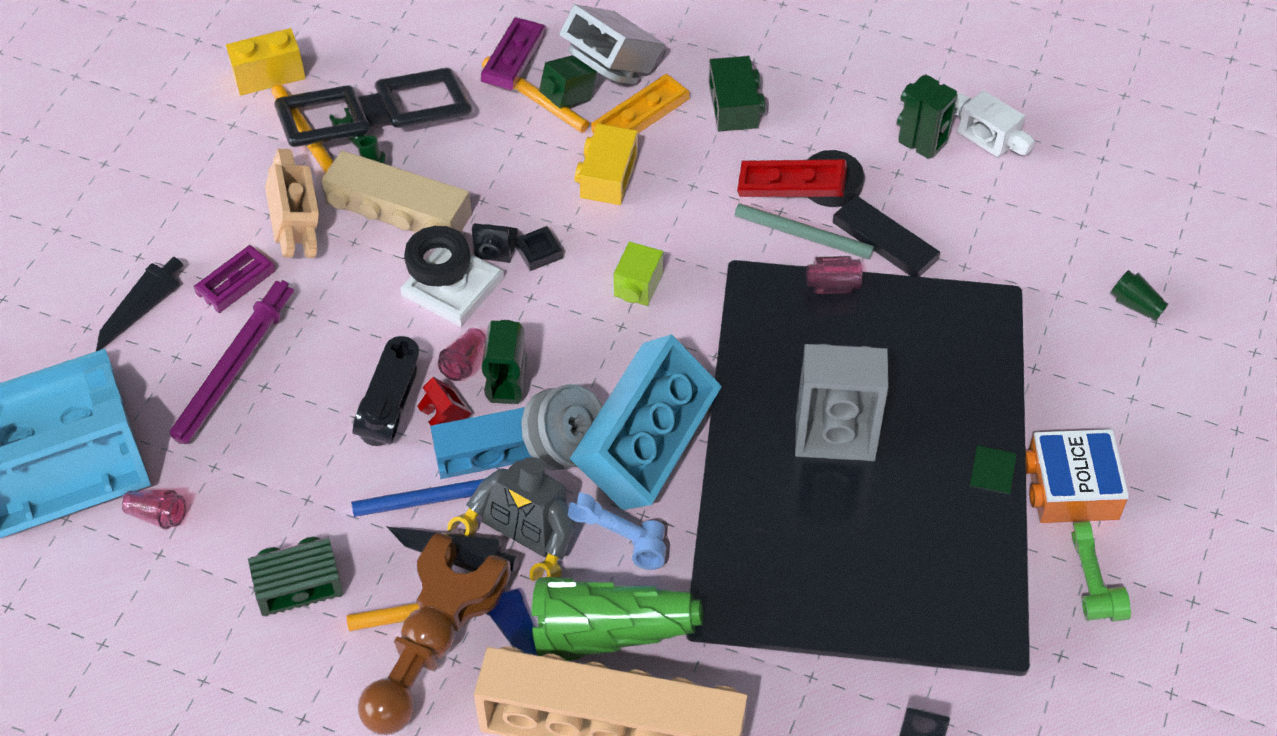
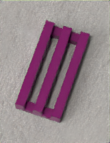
[193,245,276,314]

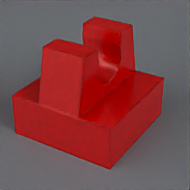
[417,377,472,426]

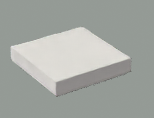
[401,248,504,327]

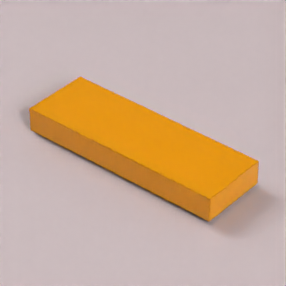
[591,73,690,134]

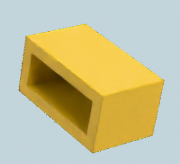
[225,28,306,96]
[575,124,638,206]

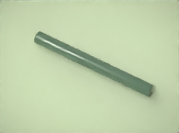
[735,203,874,260]

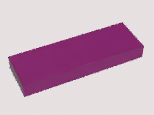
[480,17,546,91]

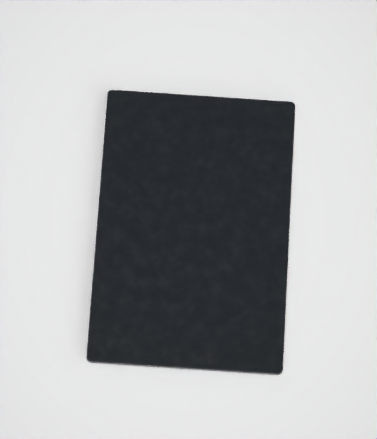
[686,260,1030,676]

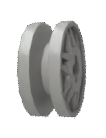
[521,384,602,470]

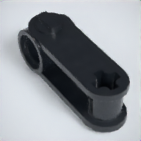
[352,336,419,446]

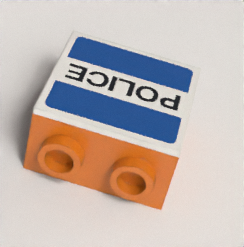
[1026,429,1129,523]

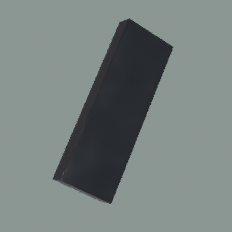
[832,195,940,277]

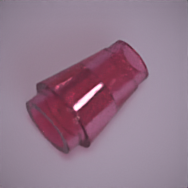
[438,327,486,381]
[122,490,186,529]

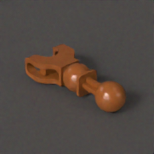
[358,532,511,735]

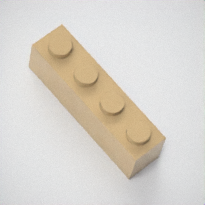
[321,150,472,233]

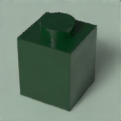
[539,55,597,109]
[970,445,1017,494]

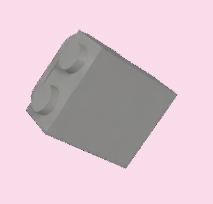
[559,4,665,84]

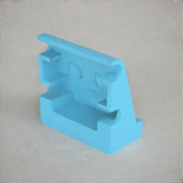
[0,349,151,538]

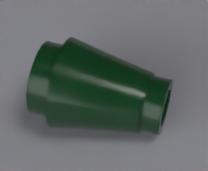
[1110,270,1169,321]

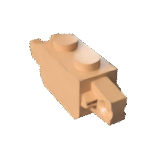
[265,148,319,258]

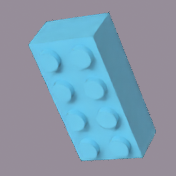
[570,334,722,510]

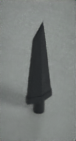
[96,256,184,351]
[387,527,519,572]

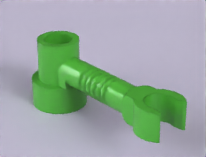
[1071,521,1131,622]

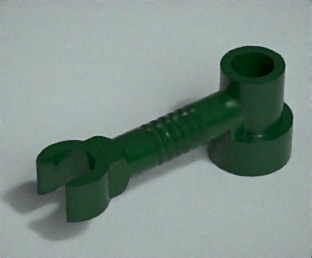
[330,108,388,165]

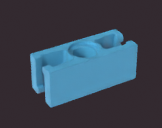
[430,407,532,479]

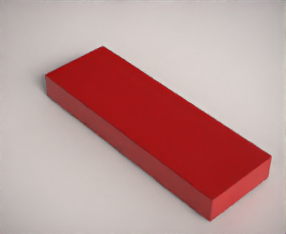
[737,159,847,197]

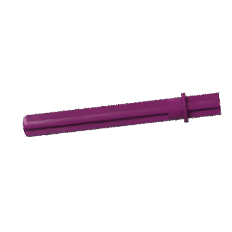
[169,280,295,445]

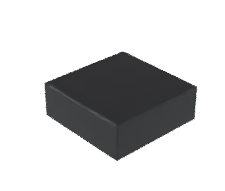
[515,226,563,271]

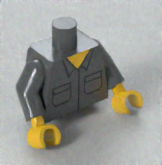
[447,457,575,581]

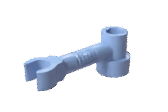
[567,493,666,570]

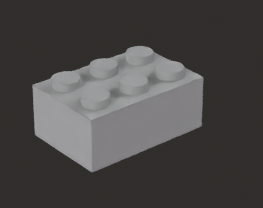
[795,344,888,461]

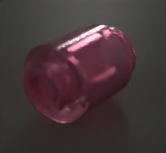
[806,256,862,294]

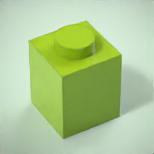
[613,241,663,306]

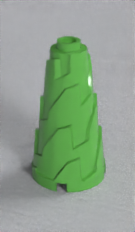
[532,577,703,661]

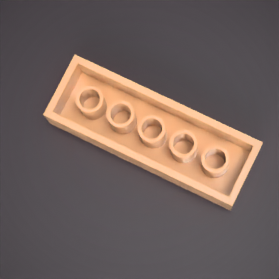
[474,646,747,736]

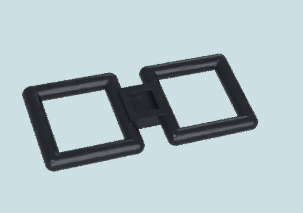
[274,67,472,147]

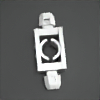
[954,90,1035,158]

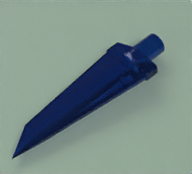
[486,589,538,656]

